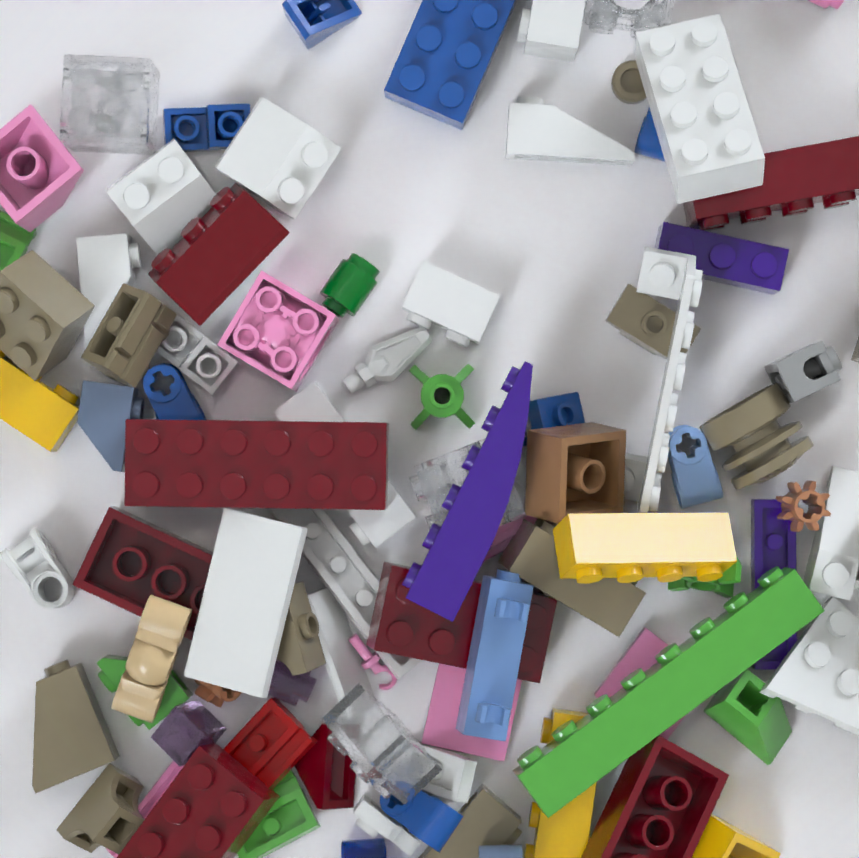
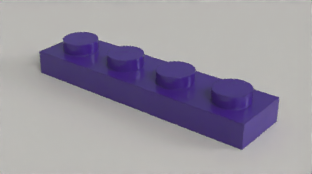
[751,499,797,670]

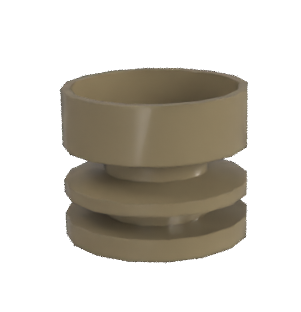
[699,382,814,490]

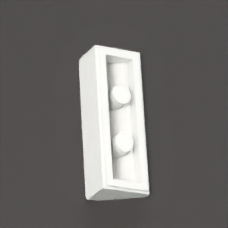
[307,587,375,718]

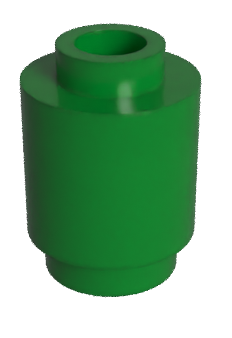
[320,253,380,318]

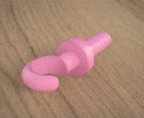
[348,634,397,690]

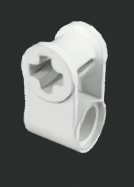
[0,527,75,609]

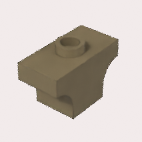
[605,284,702,359]
[276,581,326,676]
[56,763,145,854]

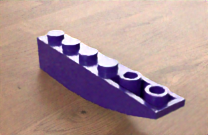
[402,361,533,622]

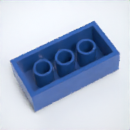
[384,0,517,130]

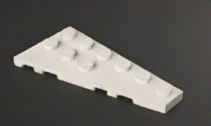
[759,597,859,736]

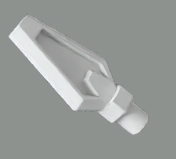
[342,327,433,394]

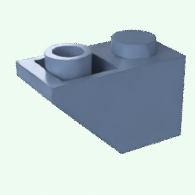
[77,380,144,472]

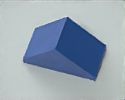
[282,0,362,50]

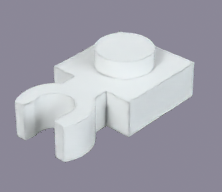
[353,794,421,856]

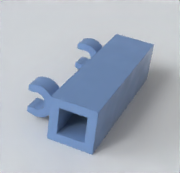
[456,569,534,742]

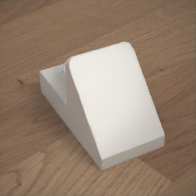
[398,740,477,803]

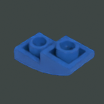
[163,104,250,152]

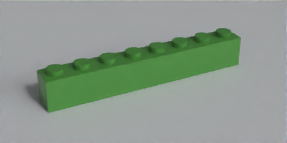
[512,566,825,818]

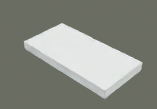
[184,508,308,698]

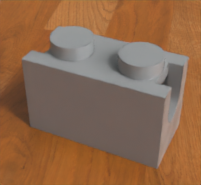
[764,341,842,403]

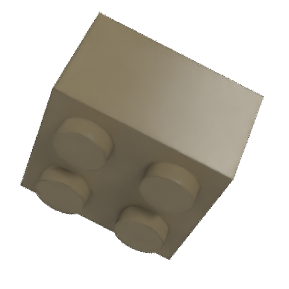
[0,250,95,381]

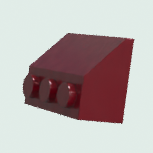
[148,183,290,326]

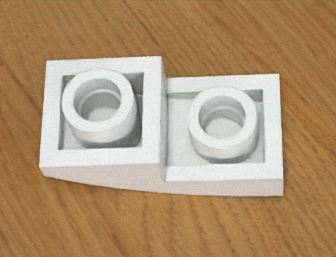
[156,309,238,395]

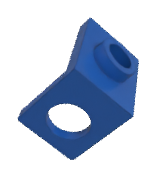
[523,392,585,447]

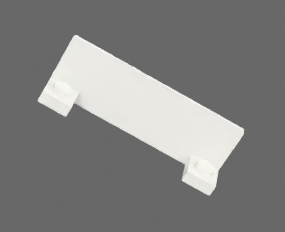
[624,247,703,513]

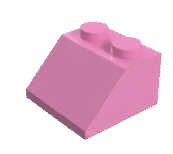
[0,104,84,232]

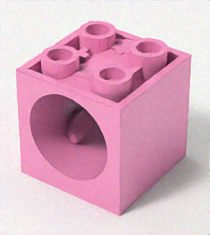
[217,270,339,392]

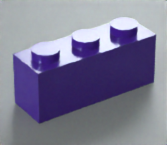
[655,222,789,295]

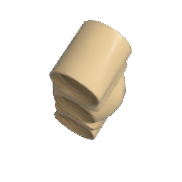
[111,595,192,723]

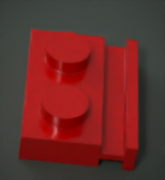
[224,698,317,790]

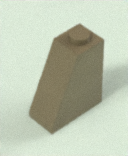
[32,659,120,794]

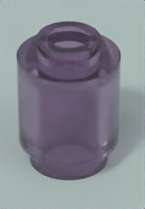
[268,660,317,707]

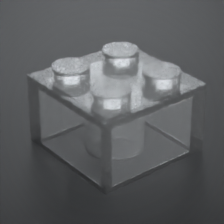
[322,683,443,805]

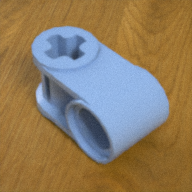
[668,425,723,509]

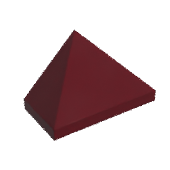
[294,722,359,810]

